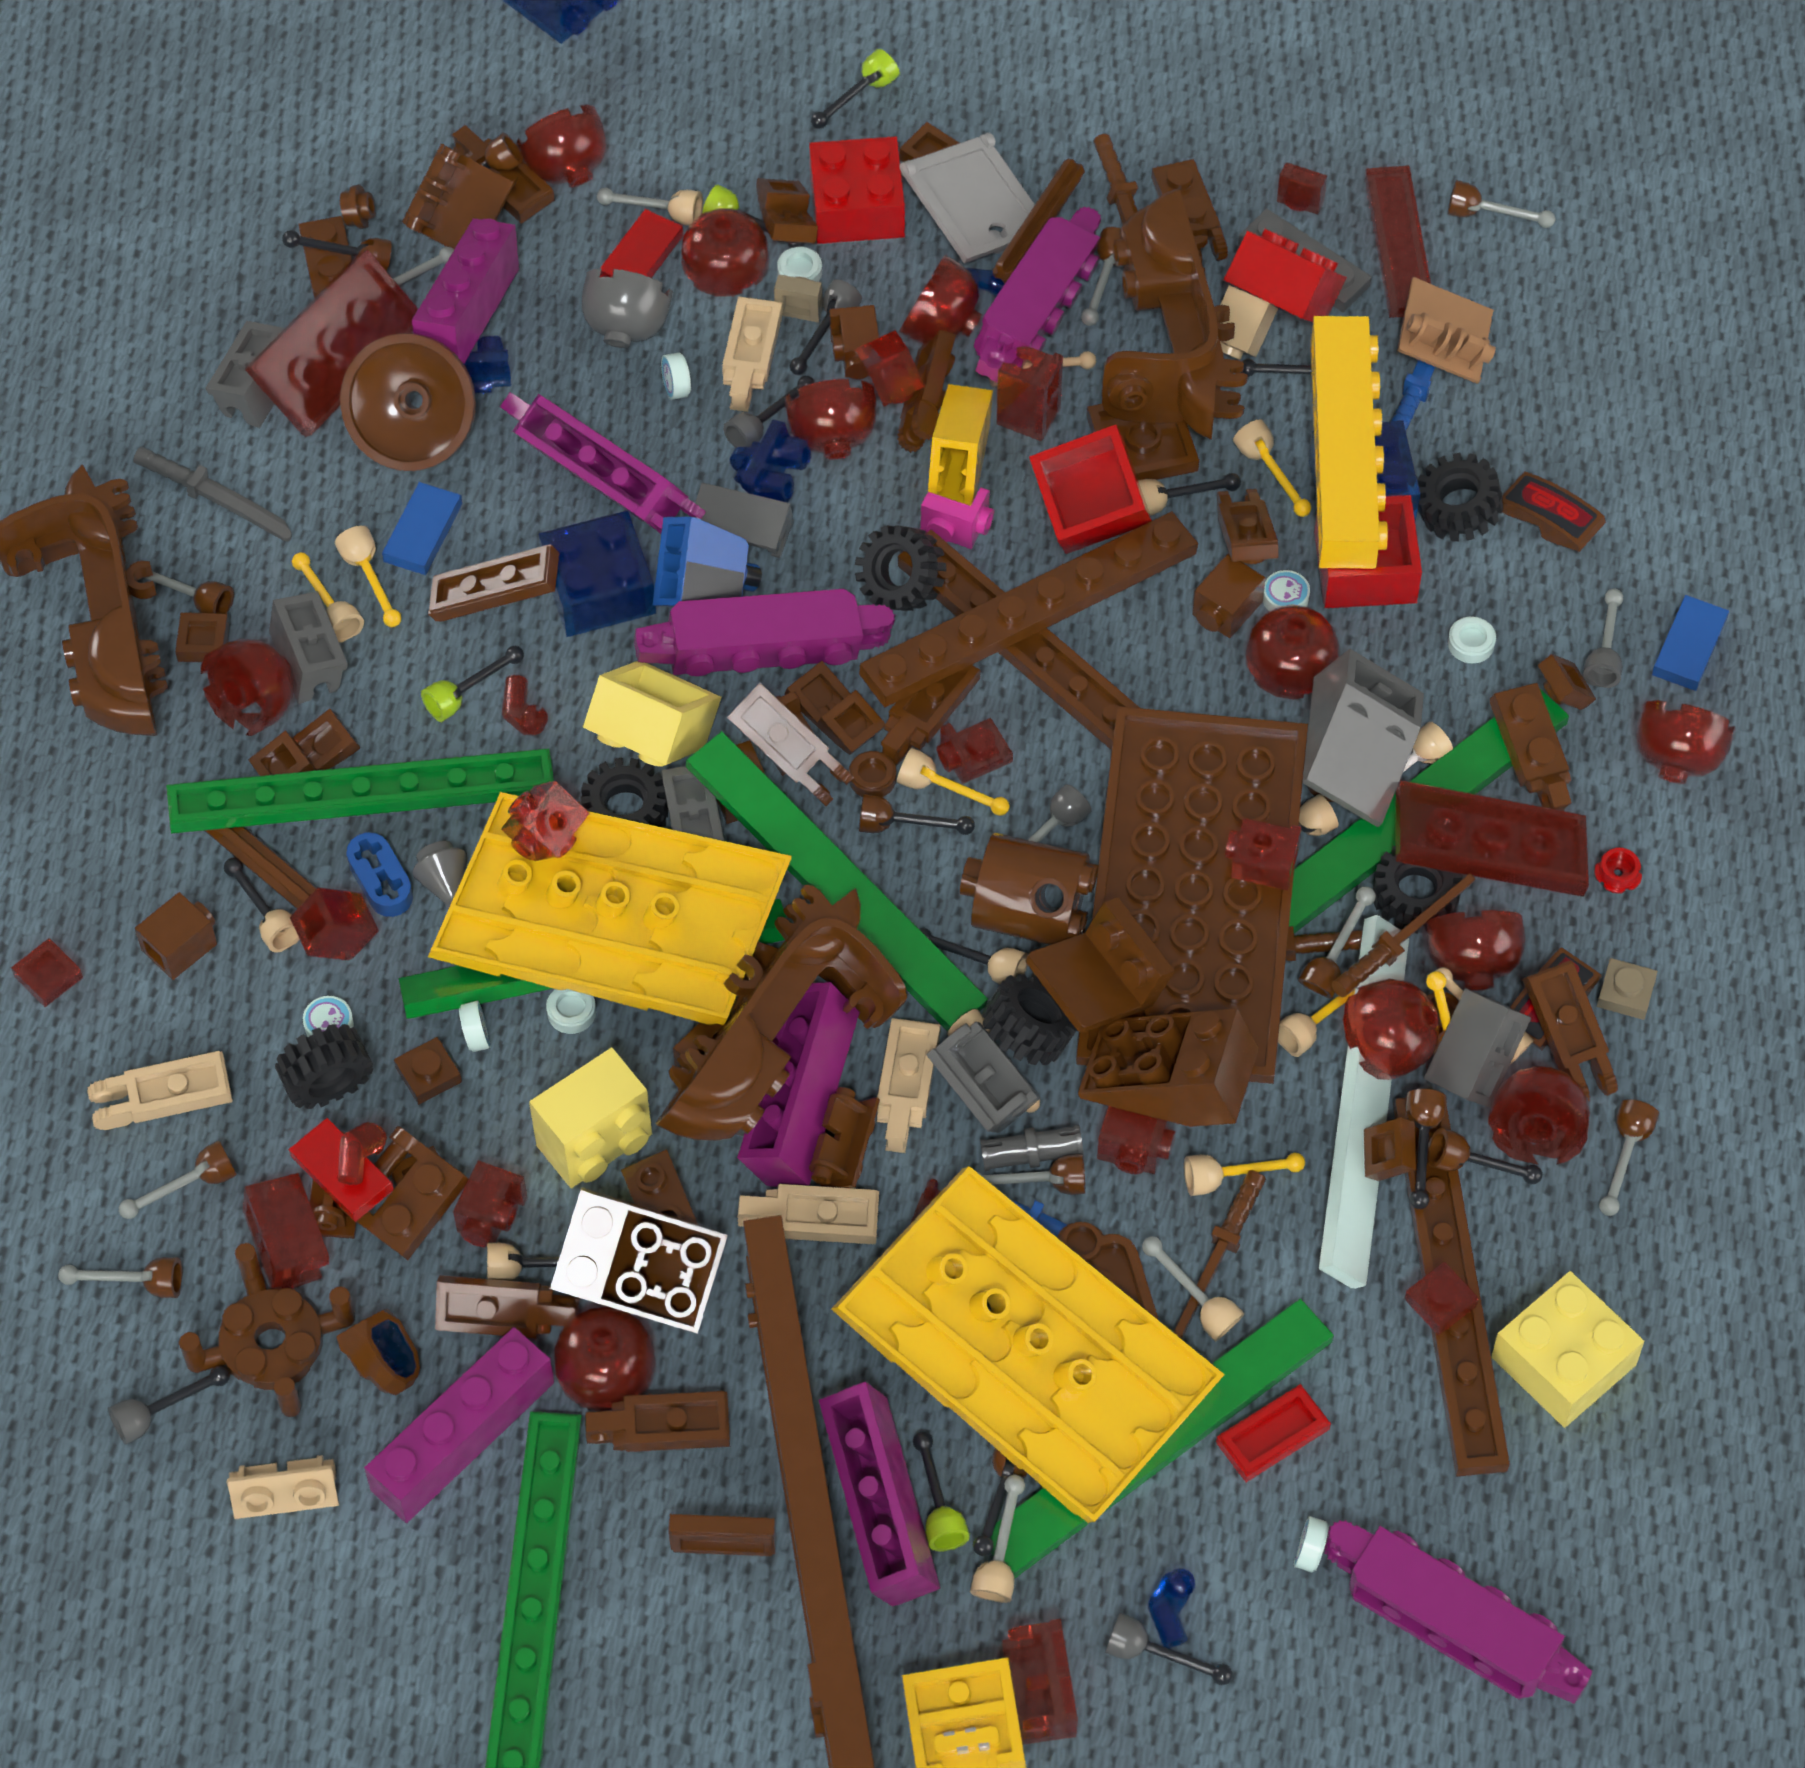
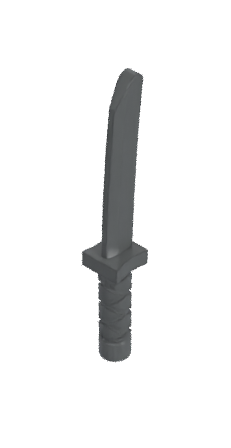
[133,446,292,542]

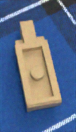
[722,297,783,412]
[877,1018,941,1153]
[738,1184,879,1244]

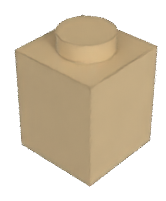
[1219,285,1278,360]

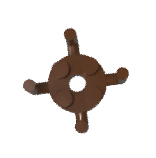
[179,1243,355,1417]

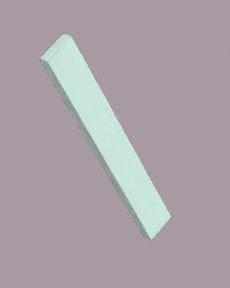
[1319,915,1409,1289]

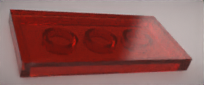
[245,249,418,437]
[1396,780,1589,897]

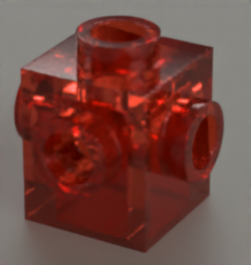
[501,781,590,861]

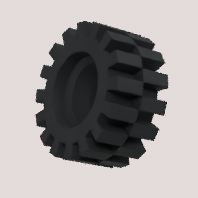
[1416,453,1503,542]
[855,525,946,611]
[581,758,669,828]
[1373,840,1463,934]
[982,974,1077,1065]
[275,1024,373,1109]

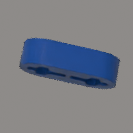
[346,832,413,917]

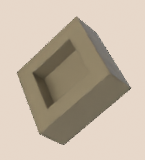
[774,274,823,323]
[1597,958,1658,1020]

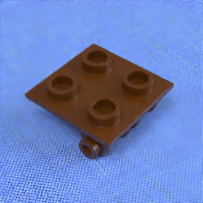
[402,143,515,249]

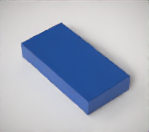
[382,482,462,575]
[1652,595,1729,691]

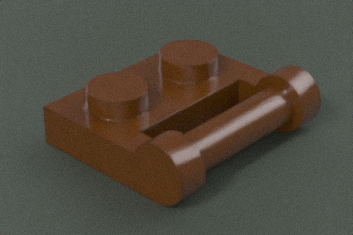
[335,1126,470,1261]

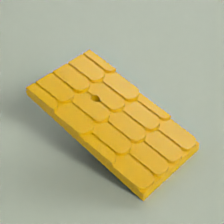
[428,792,792,1025]
[831,1166,1225,1523]

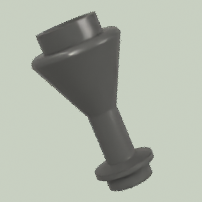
[412,841,467,909]

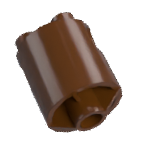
[960,833,1099,945]

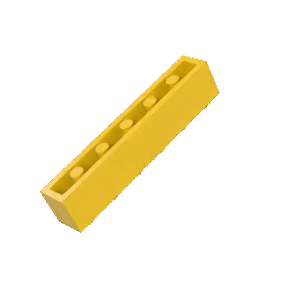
[1311,316,1388,568]

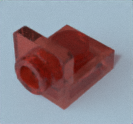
[936,718,1013,784]

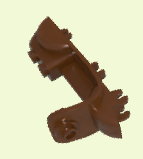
[1102,188,1248,440]
[0,464,168,736]
[655,885,907,1141]

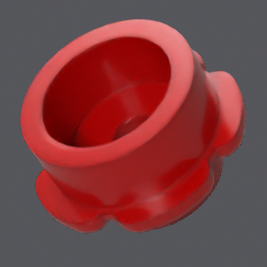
[1594,848,1642,894]

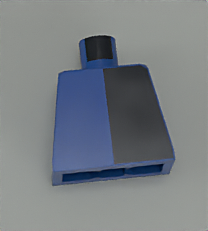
[653,517,762,606]

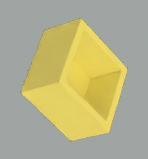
[583,661,722,766]
[529,1047,652,1188]
[1491,1271,1644,1428]

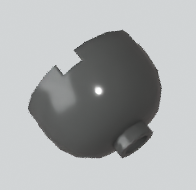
[581,269,673,348]

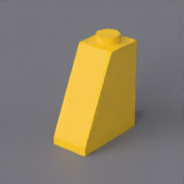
[928,384,993,506]

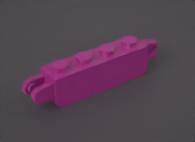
[973,206,1102,383]
[500,392,706,534]
[634,589,895,677]
[1324,1520,1593,1704]

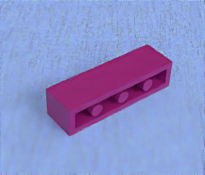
[412,218,519,364]
[737,982,860,1187]
[364,1327,554,1524]
[819,1381,941,1606]

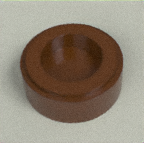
[849,751,896,797]

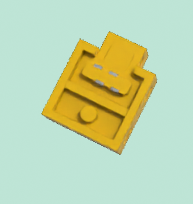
[902,1658,1026,1768]

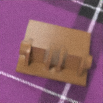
[1397,277,1496,384]

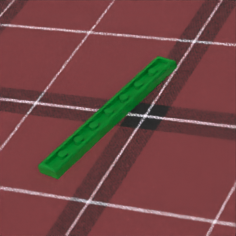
[1289,689,1569,934]
[685,731,988,1032]
[166,749,555,834]
[398,899,787,1019]
[981,1298,1334,1579]
[485,1411,582,1768]

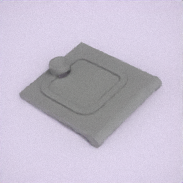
[900,133,1035,263]

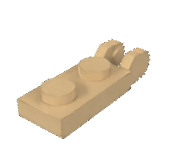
[88,1051,233,1130]

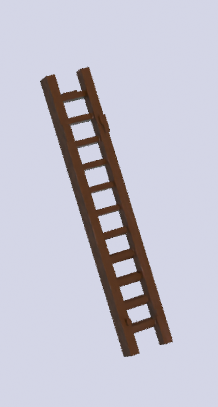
[743,1215,874,1768]

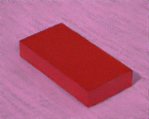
[599,209,684,278]
[288,1118,394,1222]
[1216,1384,1331,1482]

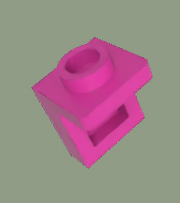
[921,487,994,549]

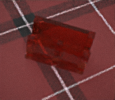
[997,346,1063,442]
[243,1173,330,1290]
[1002,1619,1078,1745]

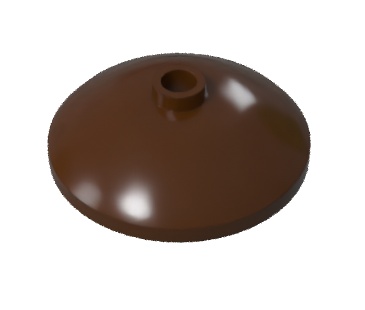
[340,333,476,471]

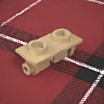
[227,1455,339,1519]

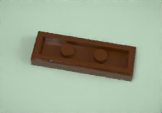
[428,544,559,622]

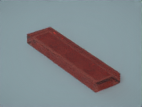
[1365,165,1431,318]

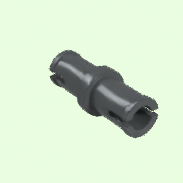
[980,1124,1084,1171]

